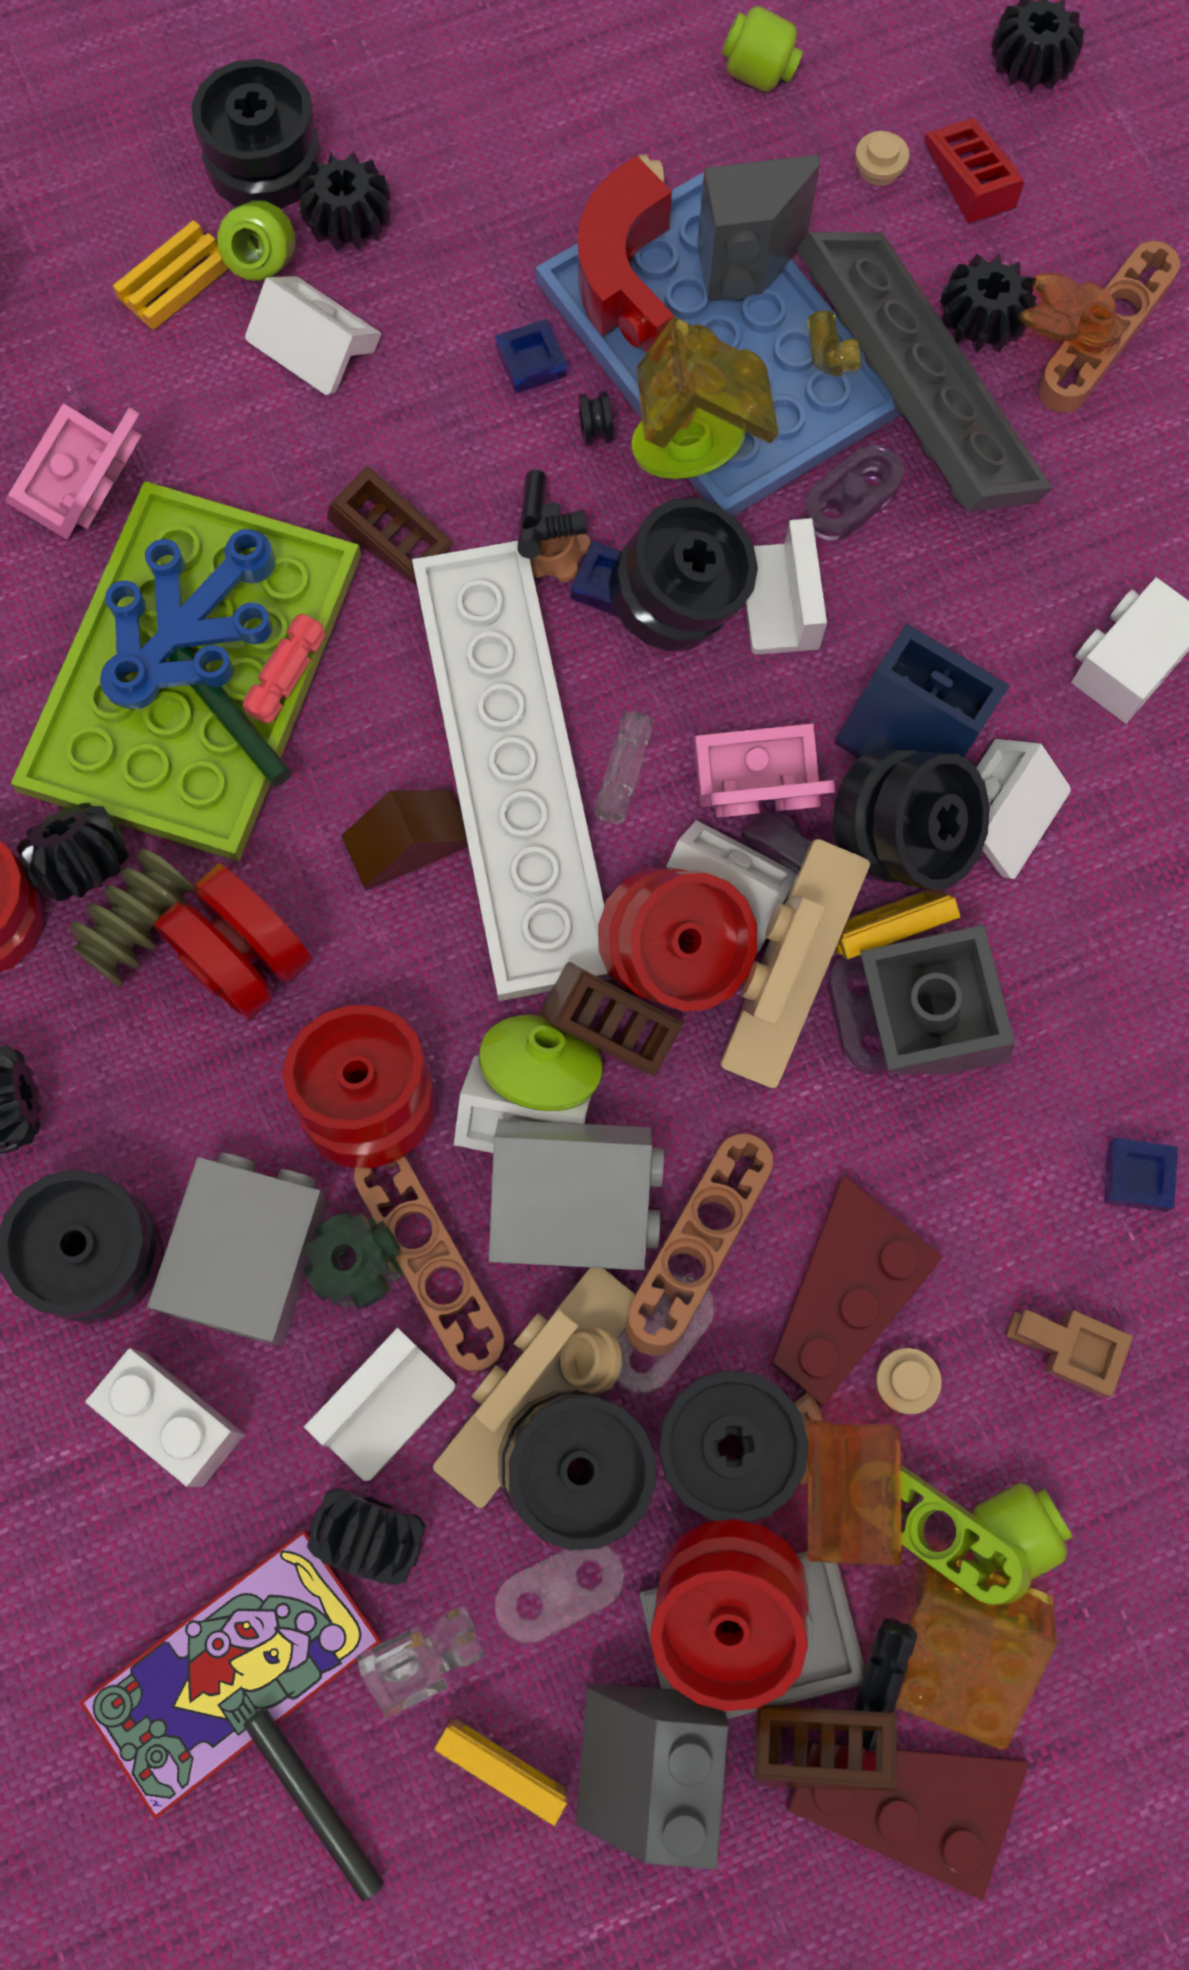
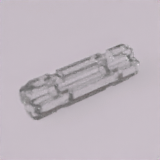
[594,711,653,824]

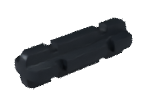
[846,1618,917,1752]

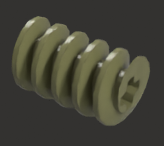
[67,849,195,988]

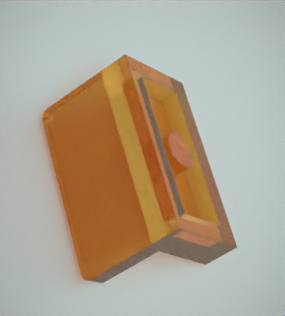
[808,1421,902,1565]

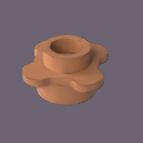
[530,534,592,582]

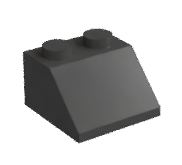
[697,155,820,300]
[860,925,1015,1074]
[576,1682,728,1870]

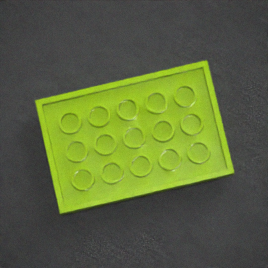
[11,481,361,862]

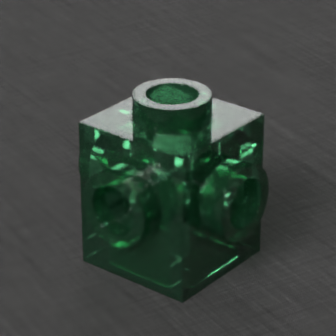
[303,1211,404,1310]

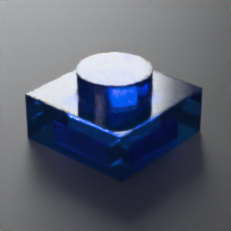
[495,319,567,394]
[570,541,621,617]
[1104,1138,1178,1212]

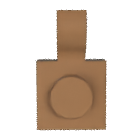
[1005,1309,1133,1398]

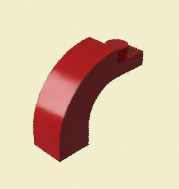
[578,155,674,362]

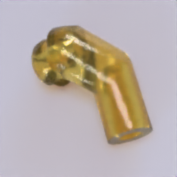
[807,311,862,377]

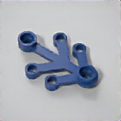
[100,529,275,709]

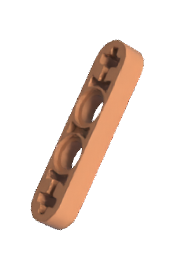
[1038,241,1180,413]
[625,1134,774,1356]
[354,1156,505,1373]

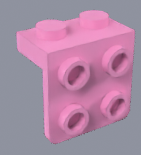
[5,403,142,540]
[693,723,835,818]

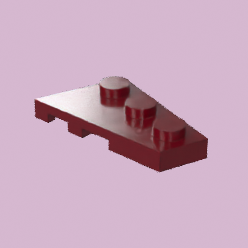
[770,1175,943,1406]
[785,1739,1029,1900]

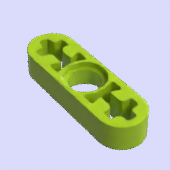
[852,1461,1032,1604]

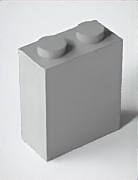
[489,1119,664,1270]
[147,1153,329,1347]

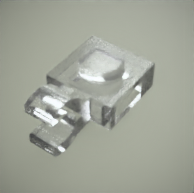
[356,1606,485,1719]

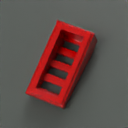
[924,117,1024,223]

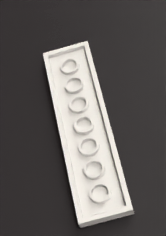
[412,541,612,1001]

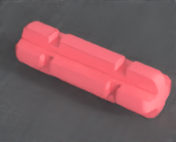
[243,614,325,724]

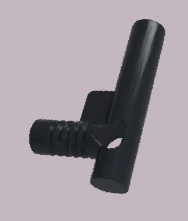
[517,470,589,558]

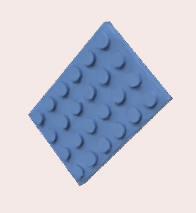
[535,166,902,517]

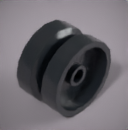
[192,59,322,209]
[608,498,758,651]
[833,748,990,890]
[0,1169,163,1324]
[658,1370,809,1522]
[498,1390,656,1550]

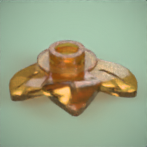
[1019,272,1124,355]

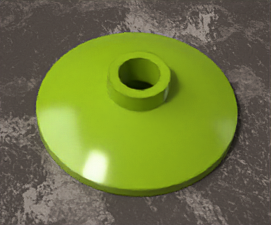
[631,395,746,479]
[478,1015,602,1111]

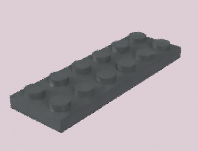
[797,232,1053,512]

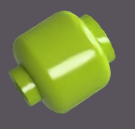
[720,6,803,93]
[217,200,295,281]
[971,1483,1073,1583]

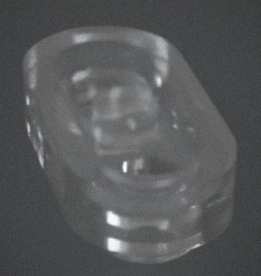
[616,1275,715,1394]
[495,1545,623,1643]

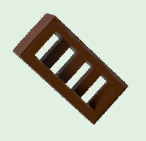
[327,465,454,585]
[540,962,684,1077]
[754,1705,897,1791]

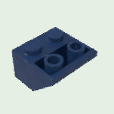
[834,624,1010,758]

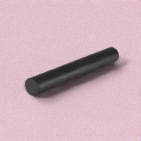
[243,1707,384,1901]

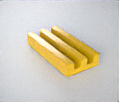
[112,220,229,331]
[835,889,960,959]
[434,1718,567,1826]

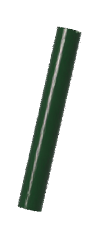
[168,647,292,787]

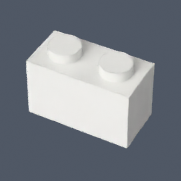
[1071,577,1189,724]
[85,1348,245,1487]

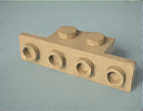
[720,839,870,1088]
[433,1268,635,1508]

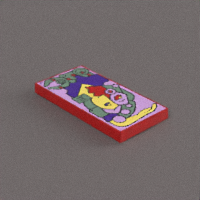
[79,1529,383,1820]

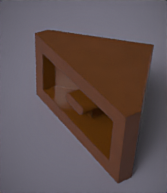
[341,790,468,891]

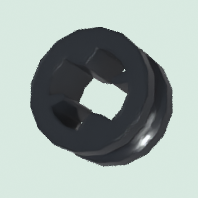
[578,391,613,447]

